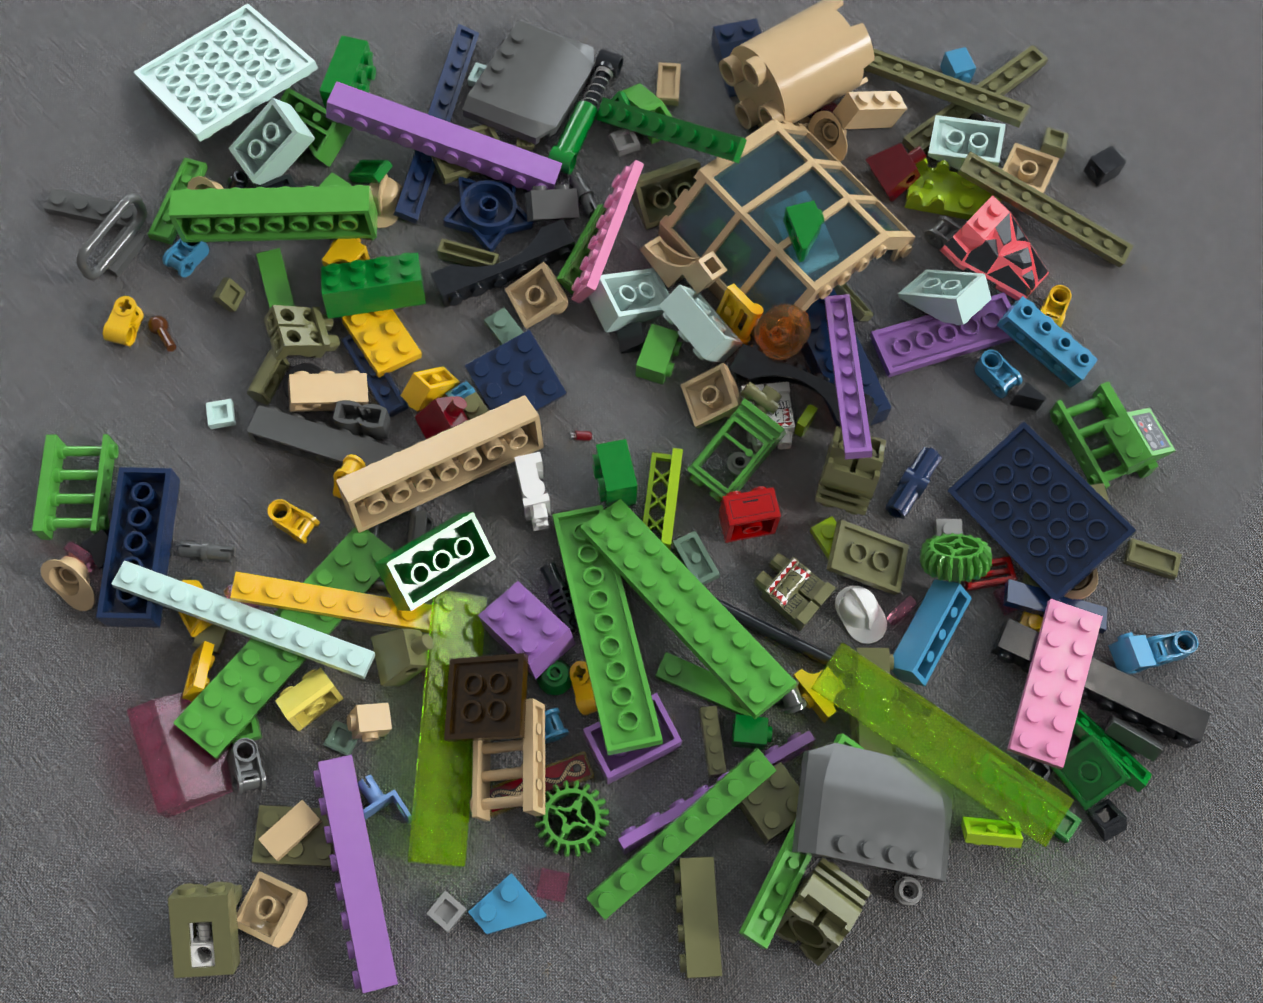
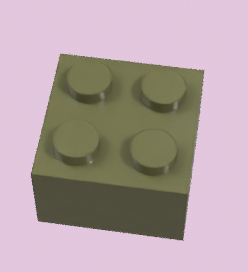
[738,762,799,844]

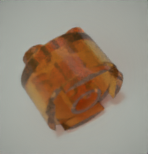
[755,303,811,360]

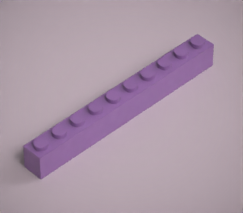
[326,81,562,191]

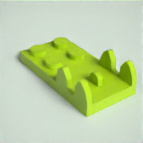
[905,158,1001,220]

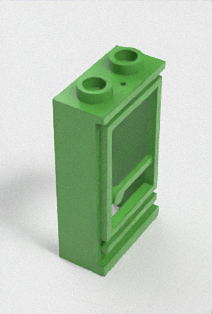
[687,398,786,503]

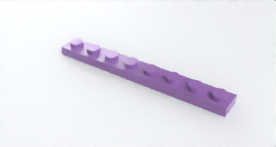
[824,294,872,459]
[618,730,815,855]

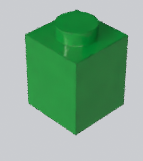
[731,714,773,750]

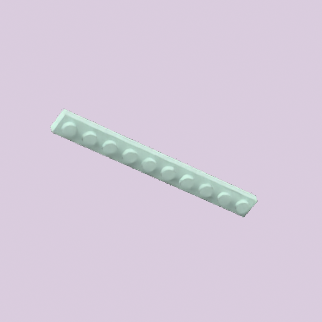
[111,561,375,679]

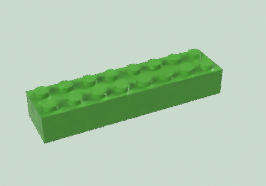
[168,185,378,242]

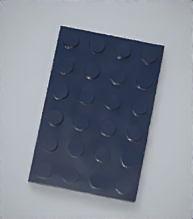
[947,422,1137,601]

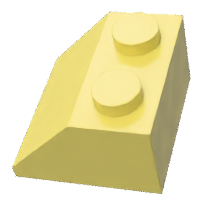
[275,667,344,731]

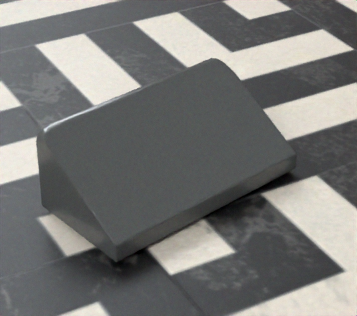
[1104,713,1163,762]

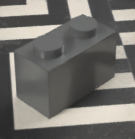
[525,185,579,222]

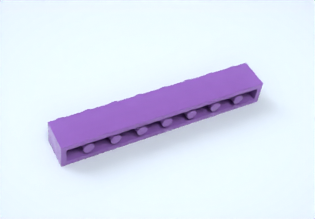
[313,755,398,994]

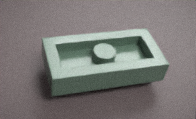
[484,308,524,345]
[672,531,720,585]

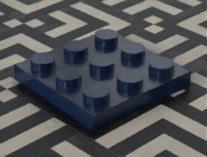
[464,329,567,411]

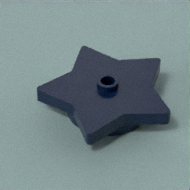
[443,177,533,252]

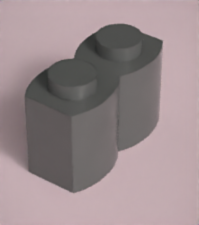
[333,400,391,439]

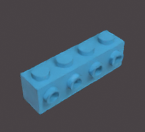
[997,296,1098,388]
[891,579,972,686]

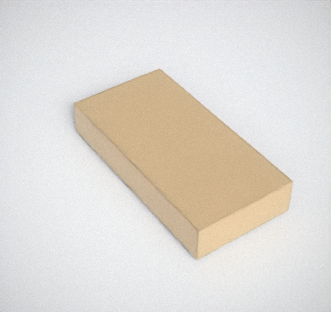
[656,62,681,106]
[258,800,322,861]

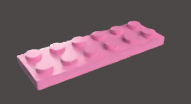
[571,160,644,304]
[1007,599,1103,769]

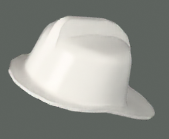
[835,585,887,644]

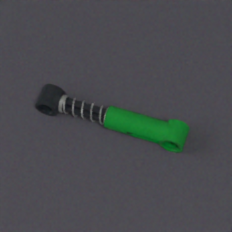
[548,49,624,175]

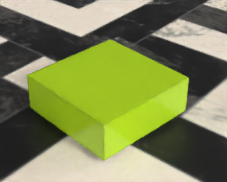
[794,404,818,437]

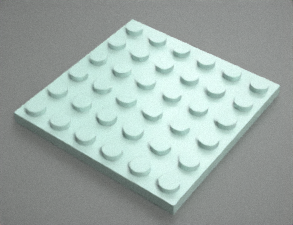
[134,4,318,142]

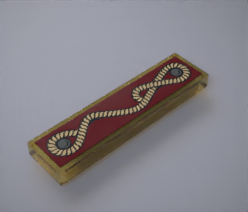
[490,751,594,818]

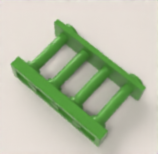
[1049,381,1158,490]
[32,434,119,540]

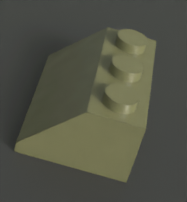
[631,158,711,229]

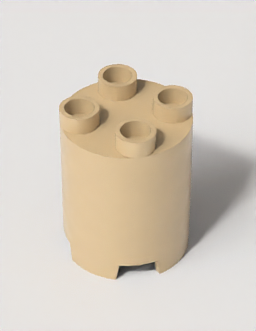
[719,0,875,129]

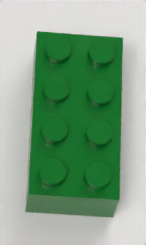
[321,252,426,319]
[374,512,496,611]

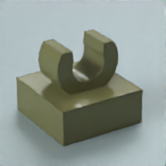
[212,277,246,312]

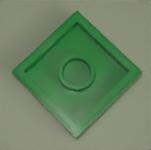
[1050,732,1131,811]

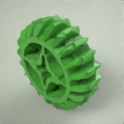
[920,533,992,583]
[534,780,609,858]

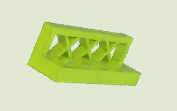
[643,448,683,550]

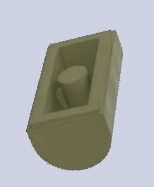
[247,349,290,405]

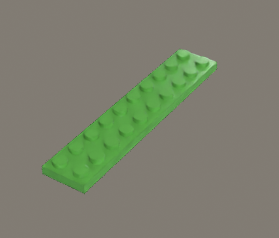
[580,499,797,719]
[552,505,663,756]
[173,527,394,760]

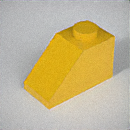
[400,366,460,412]

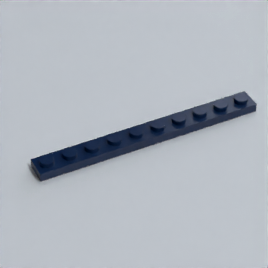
[393,24,479,224]

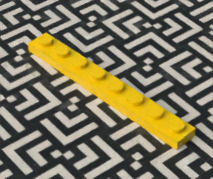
[230,572,450,636]

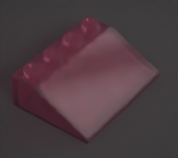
[126,692,233,818]

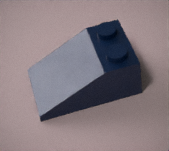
[711,18,761,98]

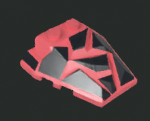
[940,195,1049,300]

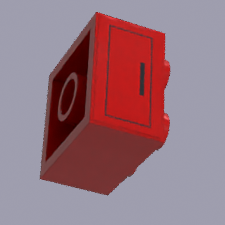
[718,486,781,543]

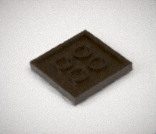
[444,653,528,742]

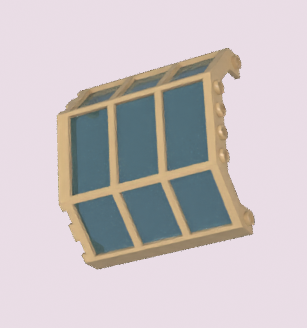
[659,119,915,354]

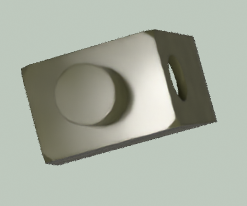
[371,629,434,687]

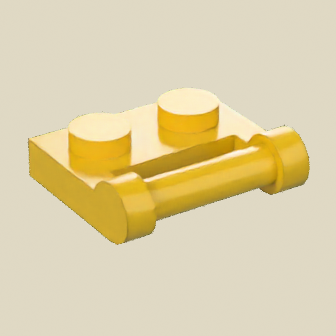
[716,283,764,346]

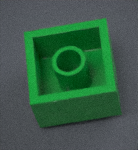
[592,439,638,508]

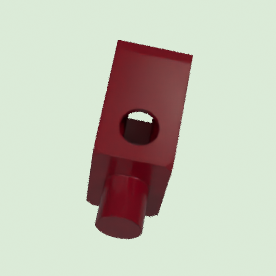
[865,143,927,202]
[414,396,468,439]

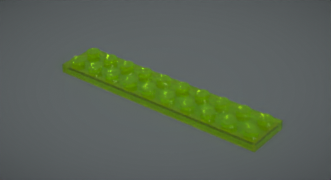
[408,590,487,867]
[811,642,1074,847]

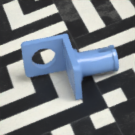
[358,775,412,824]

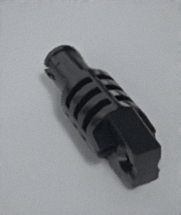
[540,562,578,633]

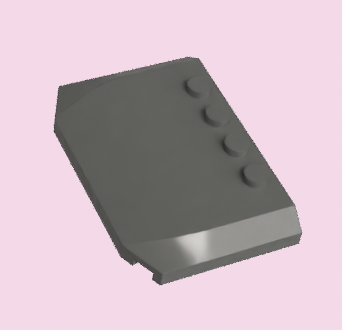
[462,20,594,145]
[792,743,954,883]

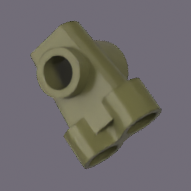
[740,382,782,415]

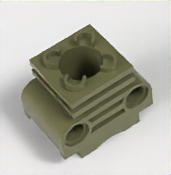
[815,426,886,516]
[775,858,871,966]

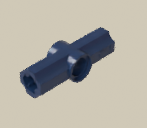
[885,447,942,519]

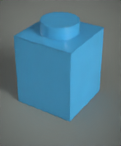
[940,47,976,83]
[1108,632,1157,674]

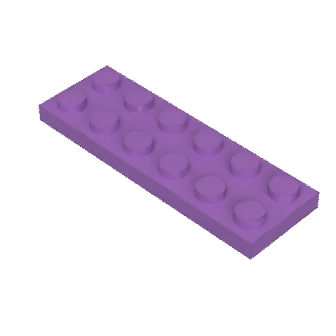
[870,292,1013,378]

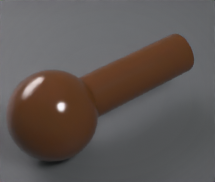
[148,315,177,352]

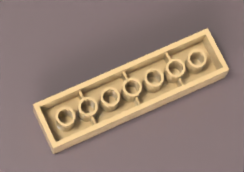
[336,395,544,533]

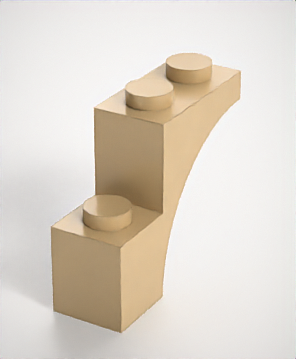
[640,236,727,294]

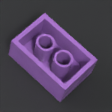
[478,581,576,679]
[583,693,682,784]

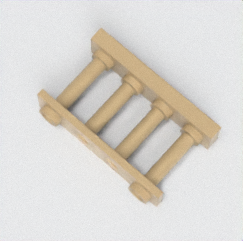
[470,698,545,821]

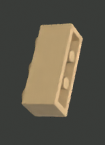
[833,91,907,129]
[288,370,369,412]

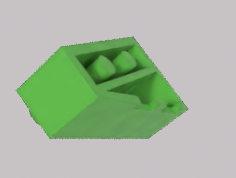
[280,88,353,167]

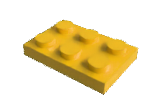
[342,309,422,378]

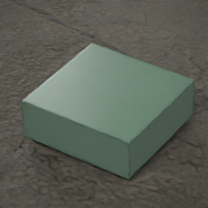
[323,720,358,756]

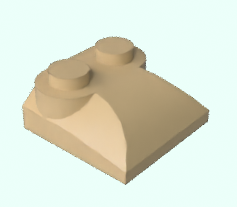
[1002,143,1059,193]
[505,262,568,329]
[681,363,743,428]
[237,871,308,948]

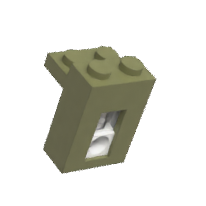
[168,882,243,978]

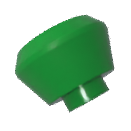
[537,660,572,695]

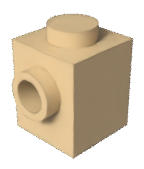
[347,703,392,742]

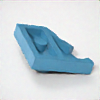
[468,873,547,935]

